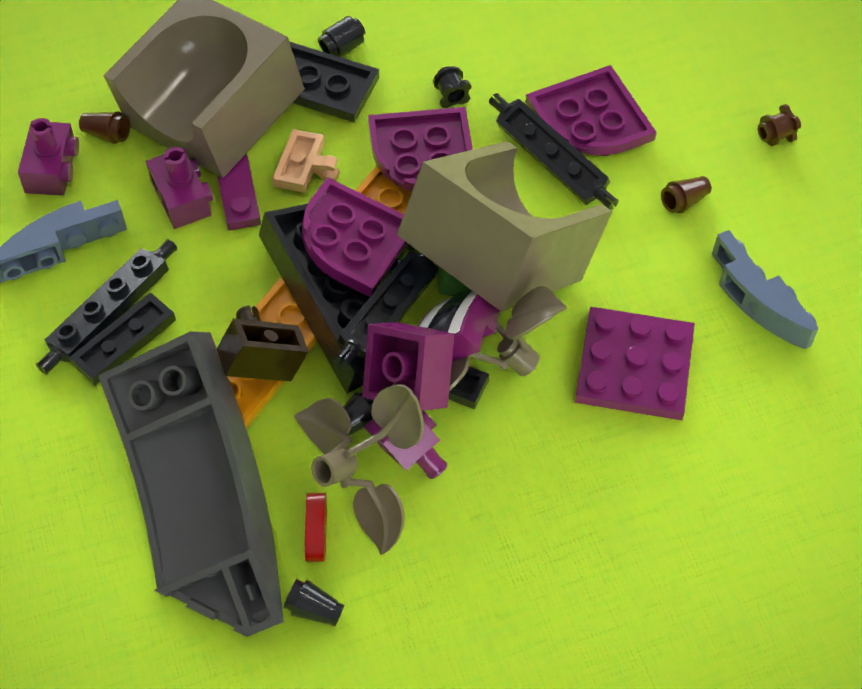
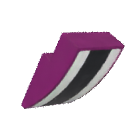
[418,289,500,362]

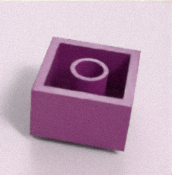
[362,322,455,411]

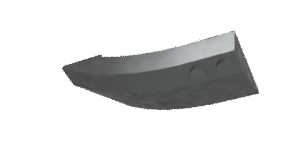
[98,331,284,637]

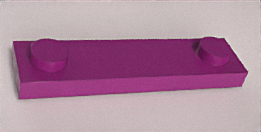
[218,153,261,231]

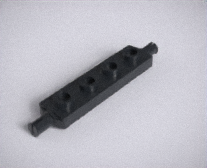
[489,93,619,210]
[36,239,177,375]
[334,251,439,369]

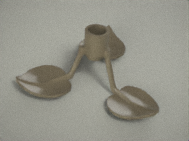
[431,286,567,411]
[294,384,424,555]

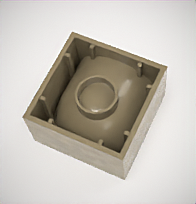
[103,0,305,178]
[397,141,612,312]

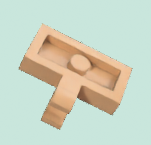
[272,129,340,193]

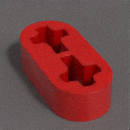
[305,493,327,562]

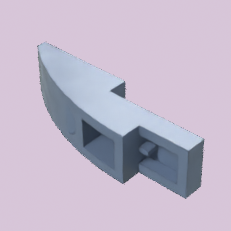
[0,200,127,283]
[712,230,819,349]

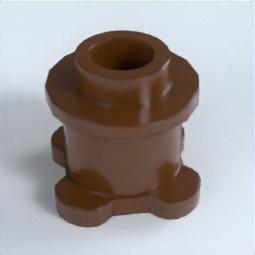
[757,104,801,146]

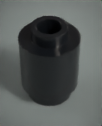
[318,16,366,57]

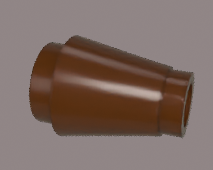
[79,111,130,144]
[661,176,712,213]

